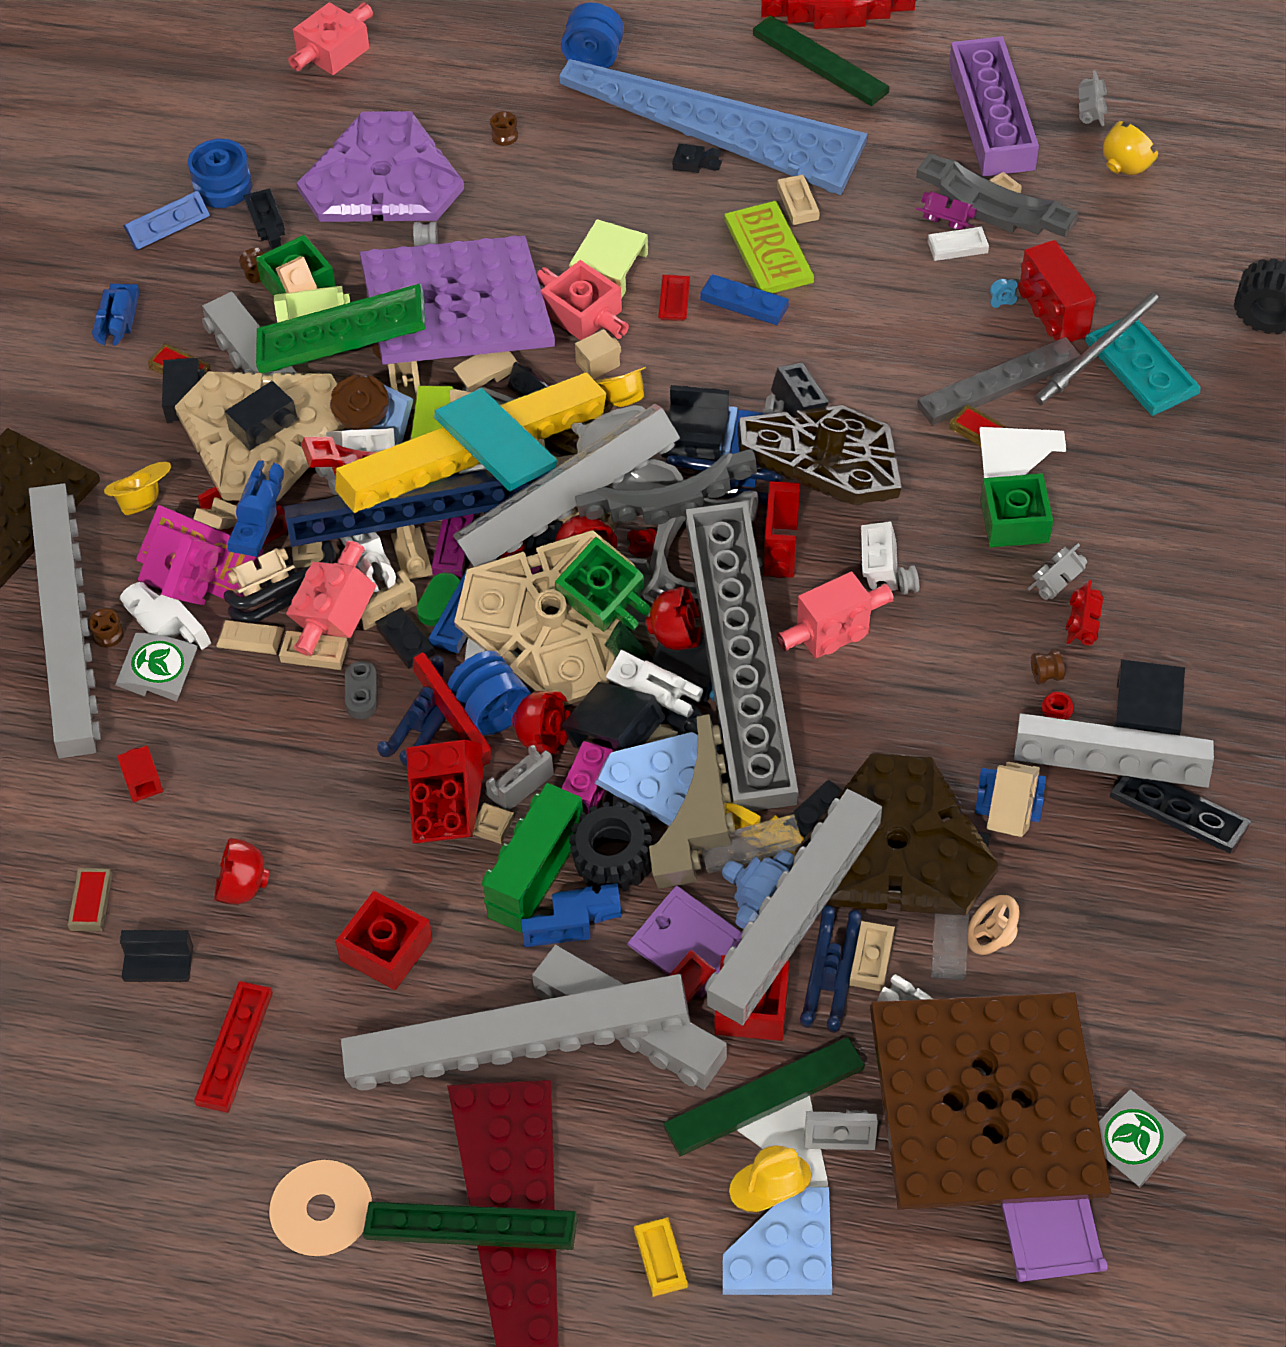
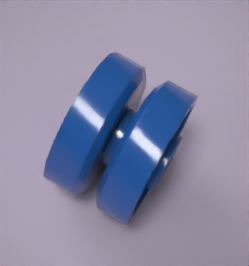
[561,2,624,68]
[187,139,253,208]

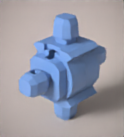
[722,850,794,929]

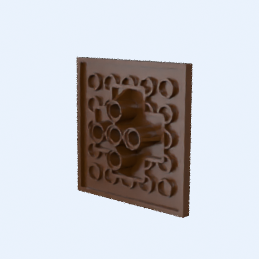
[870,992,1111,1210]

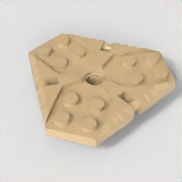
[175,371,345,501]
[454,530,635,706]

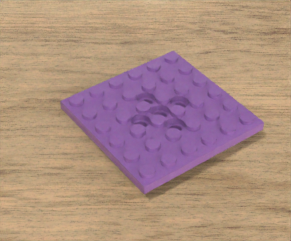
[360,236,555,365]

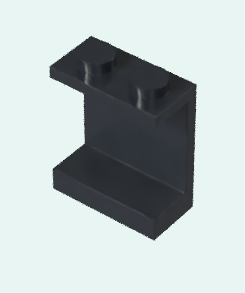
[661,385,729,461]
[1114,659,1185,736]
[562,682,666,751]

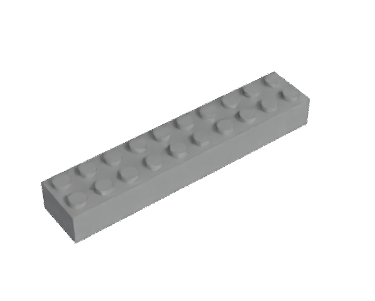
[686,501,798,811]

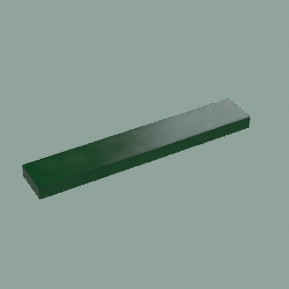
[753,16,889,107]
[664,1037,865,1157]
[363,1202,578,1250]

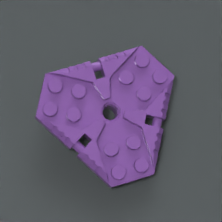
[297,111,464,222]

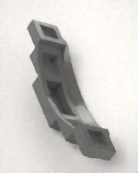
[916,153,1078,237]
[575,449,757,525]

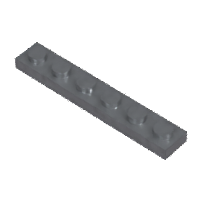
[917,337,1081,426]

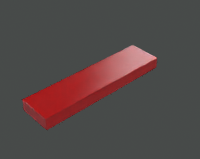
[413,652,491,767]
[194,981,272,1113]

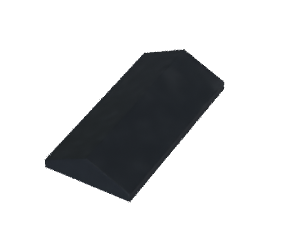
[1109,776,1251,854]

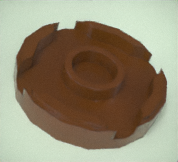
[330,375,389,430]

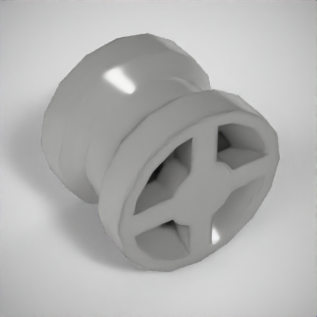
[413,222,438,246]

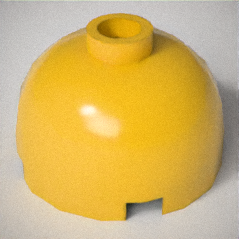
[1103,121,1158,175]

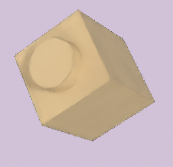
[575,329,621,379]

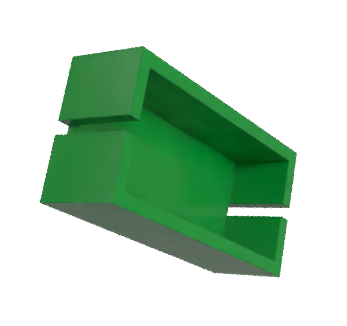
[482,783,583,934]

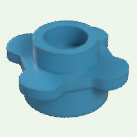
[990,279,1018,308]

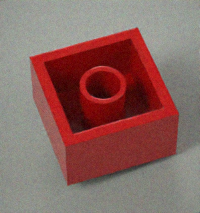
[335,890,433,990]
[715,955,789,1041]

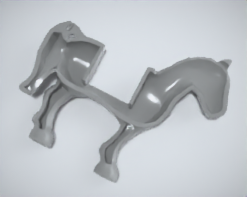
[571,405,758,627]

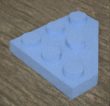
[594,732,719,826]
[722,1187,832,1295]

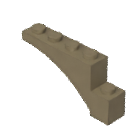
[649,714,736,889]

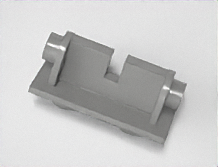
[1078,70,1108,126]
[1027,543,1087,600]

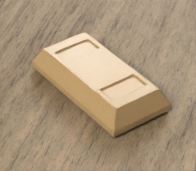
[216,620,284,655]

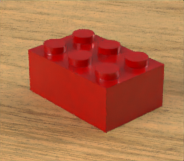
[1018,240,1096,342]

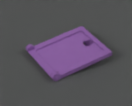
[627,885,743,999]
[1001,1199,1107,1282]

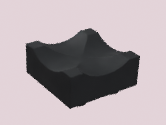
[651,637,712,702]

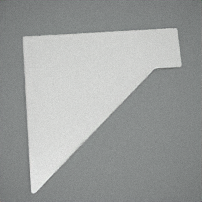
[980,427,1066,478]
[737,1096,828,1187]

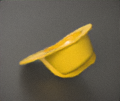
[594,367,646,407]
[104,461,171,515]
[729,1145,812,1212]

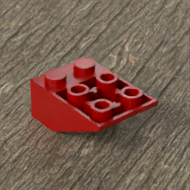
[406,740,483,844]

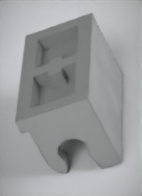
[485,745,554,811]

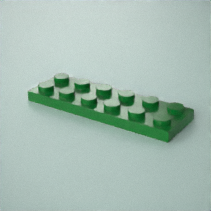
[256,283,426,373]

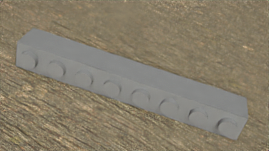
[453,404,680,567]
[705,789,882,1025]

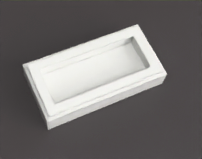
[928,227,989,261]

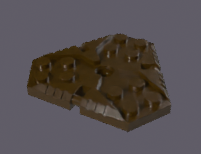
[737,405,902,505]
[794,753,999,916]

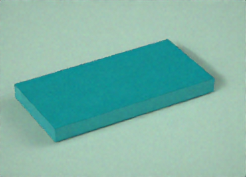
[1085,319,1201,416]
[434,388,557,491]

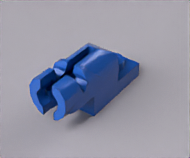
[92,284,140,346]
[227,460,284,557]
[521,883,621,947]

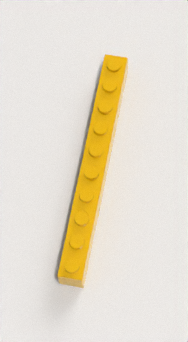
[335,372,607,513]

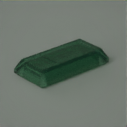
[604,621,653,662]

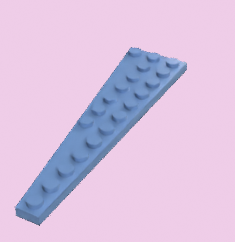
[559,59,868,195]

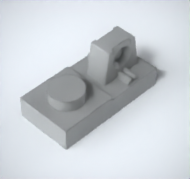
[804,1110,878,1150]

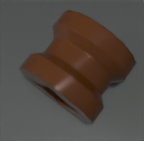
[490,111,518,146]
[239,248,265,284]
[89,608,124,648]
[1031,649,1065,685]

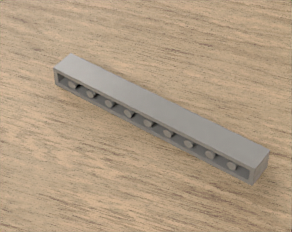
[202,291,339,496]
[29,483,101,759]
[341,974,690,1090]

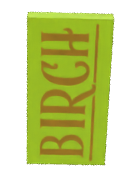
[724,201,814,294]

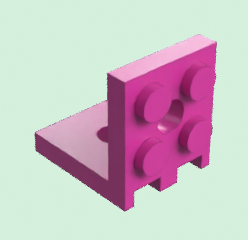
[137,524,225,605]

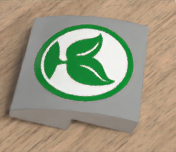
[115,633,198,702]
[1099,1089,1187,1188]

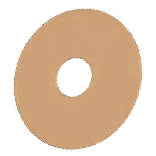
[269,1160,372,1256]

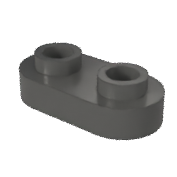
[345,661,378,719]

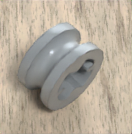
[897,565,920,595]

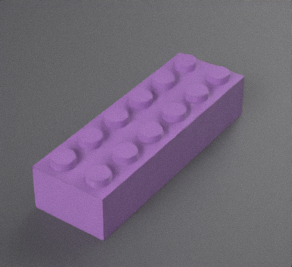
[949,36,1039,176]

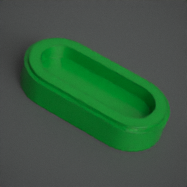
[417,573,460,626]

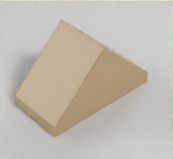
[388,361,420,409]

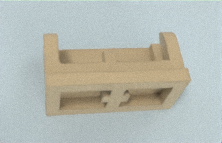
[358,570,418,631]
[987,762,1040,837]

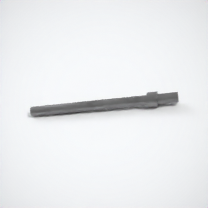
[1034,292,1159,405]

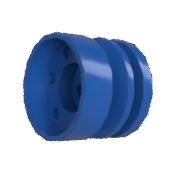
[447,650,531,736]

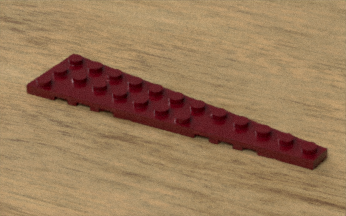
[447,1080,559,1347]

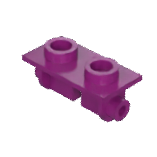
[916,191,977,230]

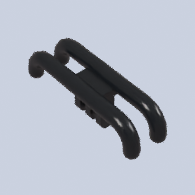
[223,542,337,623]

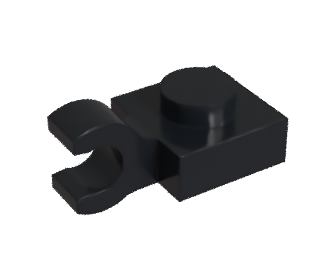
[672,143,722,173]

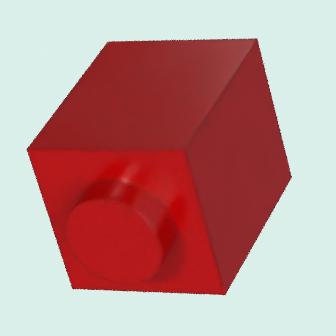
[117,745,164,803]

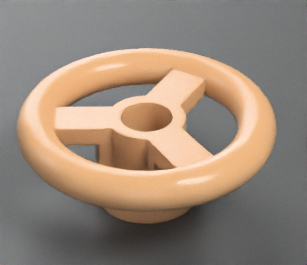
[967,895,1019,955]

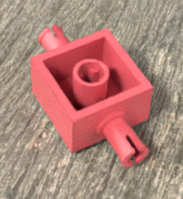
[288,2,373,75]
[536,260,629,340]
[286,541,377,656]
[776,571,894,659]

